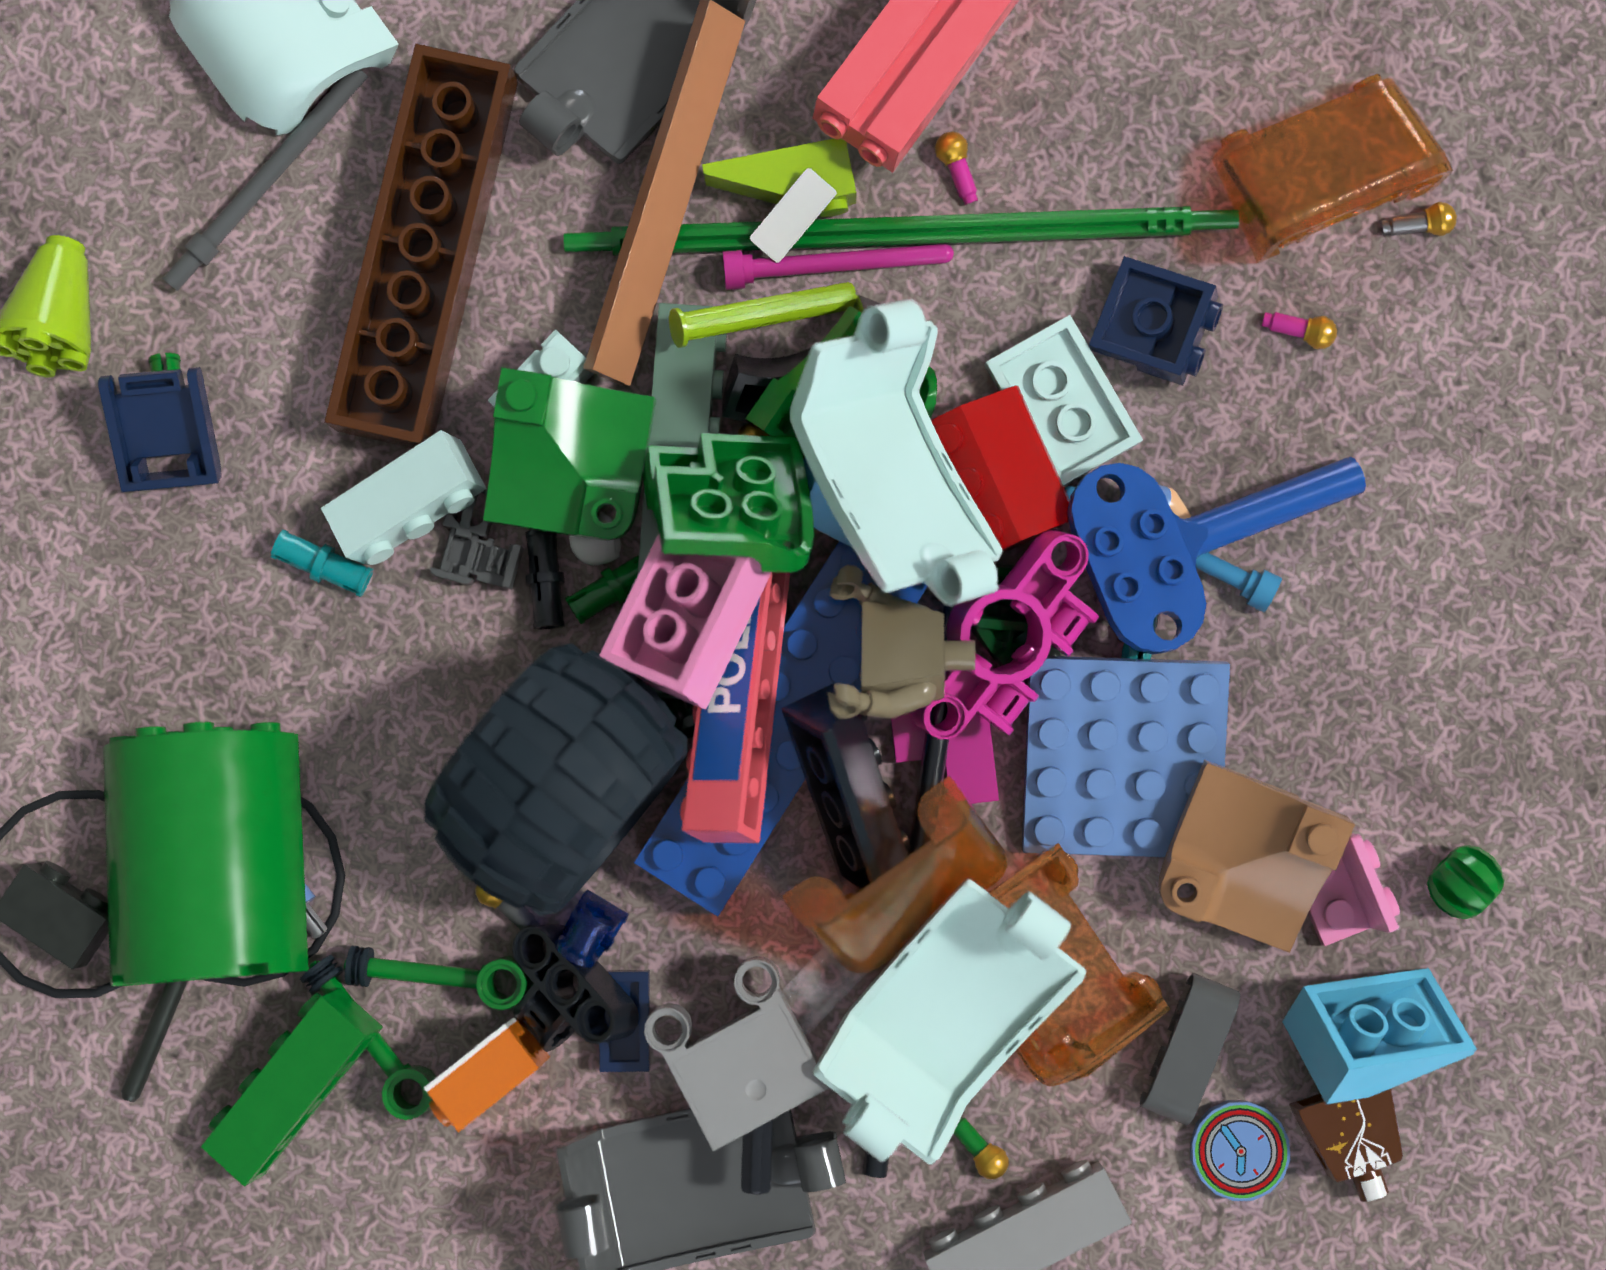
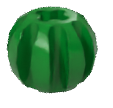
[1427,845,1505,919]

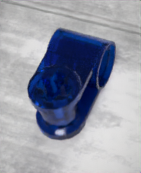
[555,889,630,968]

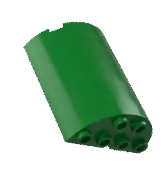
[103,722,309,987]

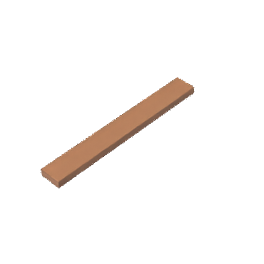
[583,0,746,386]

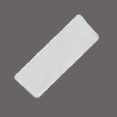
[750,168,837,263]

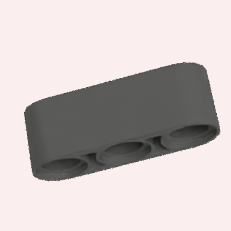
[1140,973,1241,1126]

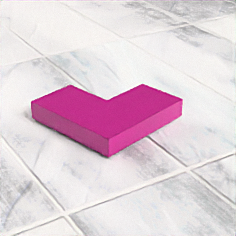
[891,712,999,806]

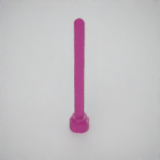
[722,244,954,290]

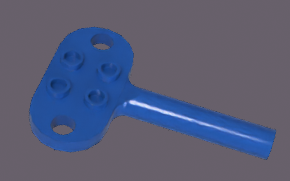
[1067,457,1366,655]

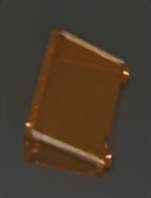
[1212,74,1453,263]
[781,776,1007,973]
[985,843,1171,1087]

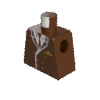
[1289,1089,1403,1202]

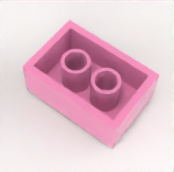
[599,534,771,710]

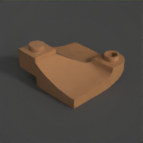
[1158,759,1355,953]

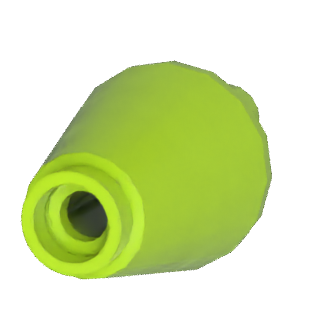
[0,235,91,377]

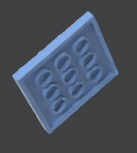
[1022,656,1230,857]

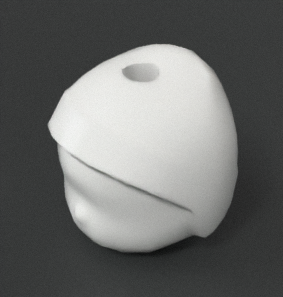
[569,511,621,566]

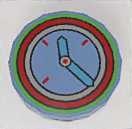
[1190,1100,1290,1201]

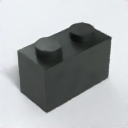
[0,861,109,969]

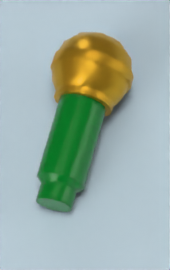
[953,1117,1009,1180]

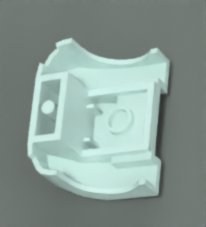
[169,0,399,135]

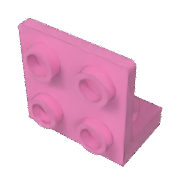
[1308,833,1400,946]

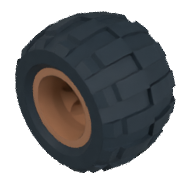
[424,643,687,916]

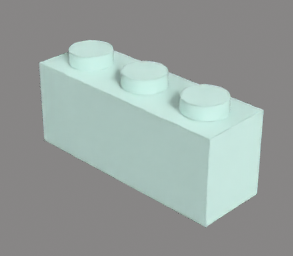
[321,430,487,565]

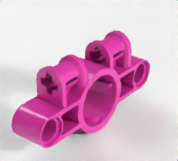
[911,530,1099,739]

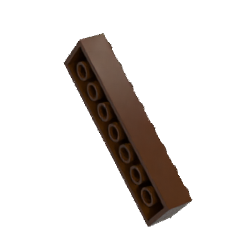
[324,43,518,448]

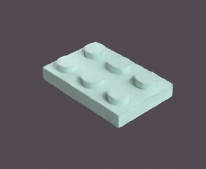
[984,315,1143,486]

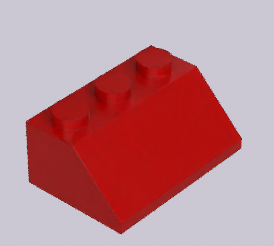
[931,385,1070,554]

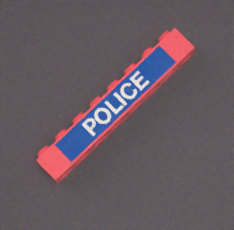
[680,572,790,843]

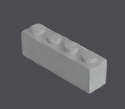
[923,1160,1132,1270]

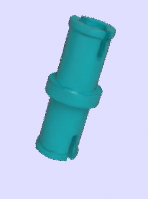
[270,529,374,597]

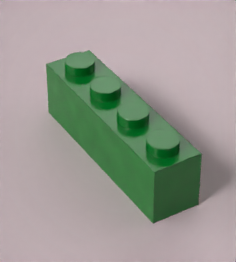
[201,988,383,1187]

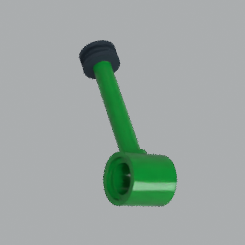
[344,945,533,1010]
[300,955,437,1120]

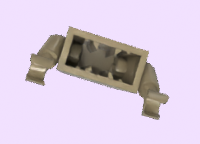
[828,565,975,719]

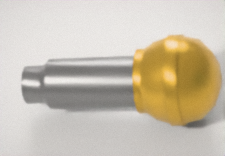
[1380,202,1457,236]

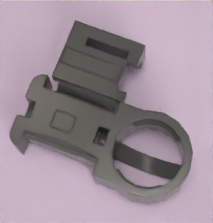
[430,489,524,590]

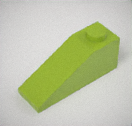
[702,138,857,217]

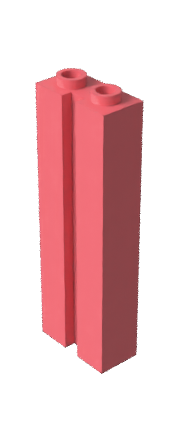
[812,0,1019,173]

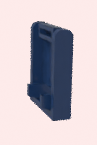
[98,367,222,492]

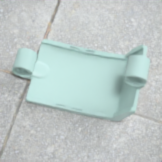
[790,299,1003,606]
[813,879,1087,1165]

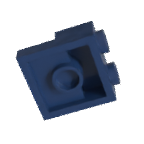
[1089,256,1223,386]

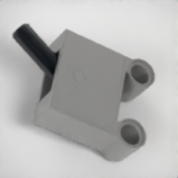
[644,956,829,1195]

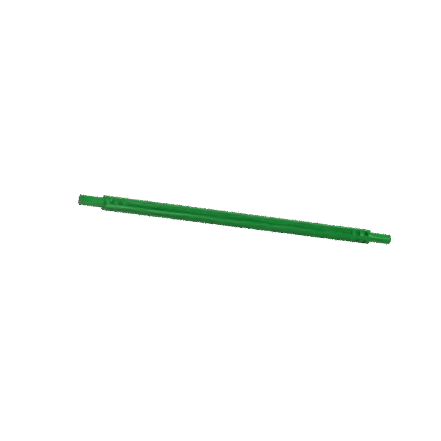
[564,206,1240,256]

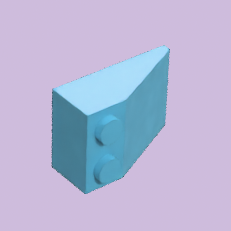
[1282,968,1477,1104]

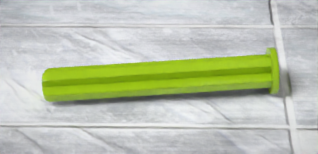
[669,282,857,348]

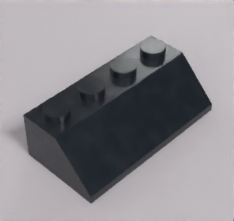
[781,684,912,912]

